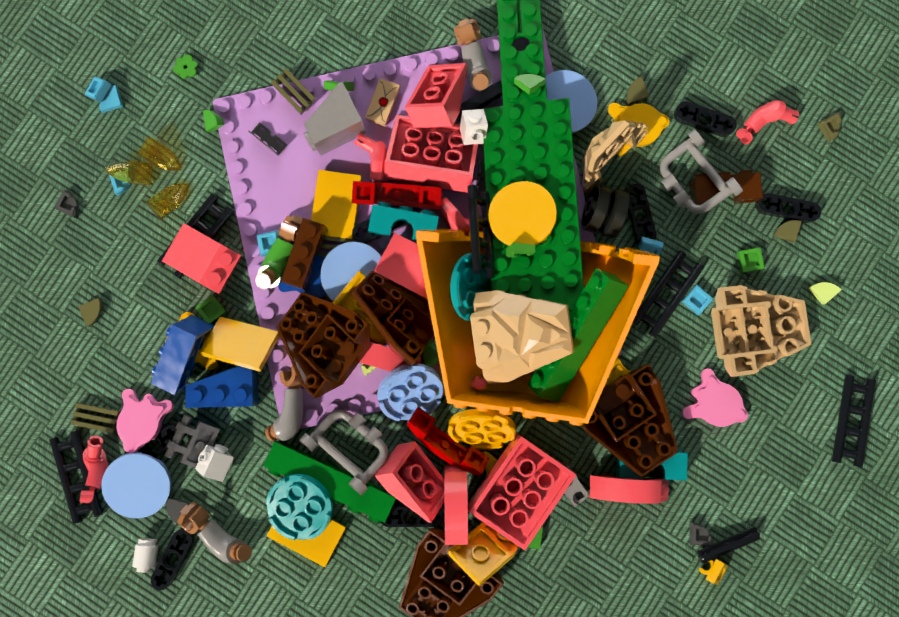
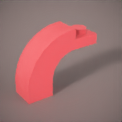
[359,342,421,372]
[444,465,468,545]
[589,475,669,504]

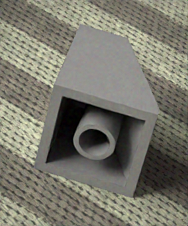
[304,82,366,156]

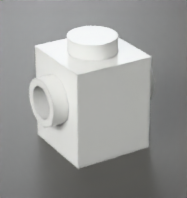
[460,109,488,145]
[195,444,234,482]

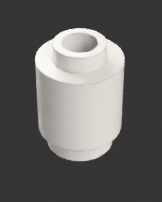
[132,538,159,573]

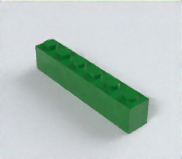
[528,268,629,402]
[263,440,396,524]

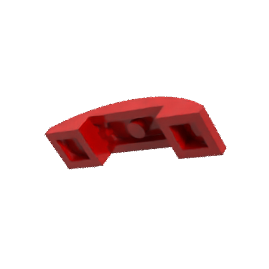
[352,181,442,210]
[407,407,489,476]

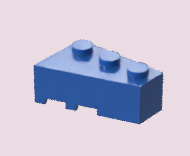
[151,315,214,395]
[185,366,259,408]

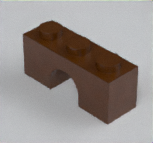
[689,170,763,205]
[281,218,328,291]

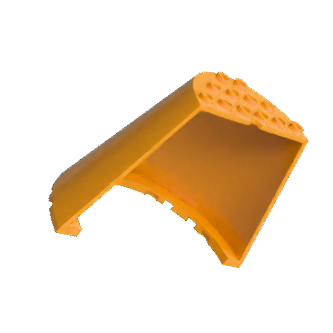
[416,229,659,426]

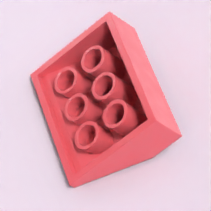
[384,115,478,193]
[468,433,576,550]

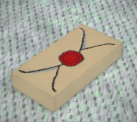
[365,78,400,127]

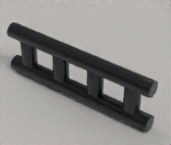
[467,185,495,279]
[157,193,235,279]
[633,250,704,338]
[832,375,876,467]
[49,430,103,524]

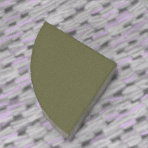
[626,76,649,105]
[817,112,842,142]
[772,220,802,243]
[78,298,103,327]

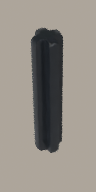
[697,527,760,563]

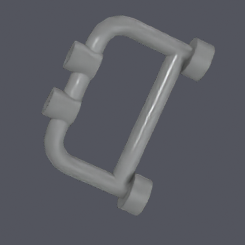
[660,129,743,214]
[299,409,388,496]

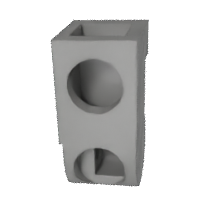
[561,461,589,507]

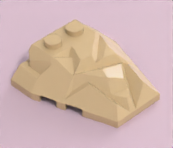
[582,120,649,196]
[711,285,811,377]
[470,290,574,384]

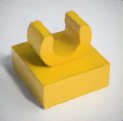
[699,559,729,585]

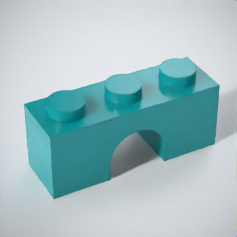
[368,202,439,241]
[615,447,688,481]

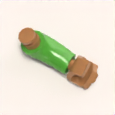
[255,215,303,289]

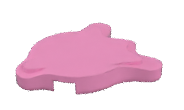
[682,368,748,427]
[116,389,174,453]

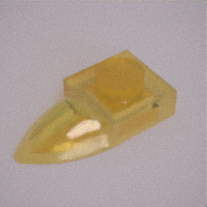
[137,136,182,171]
[105,160,152,186]
[146,184,189,220]

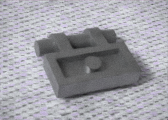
[165,414,220,468]

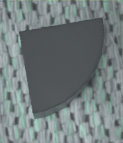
[54,190,79,219]
[166,497,190,525]
[689,521,714,546]

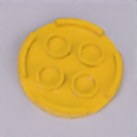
[488,181,557,247]
[448,409,516,450]

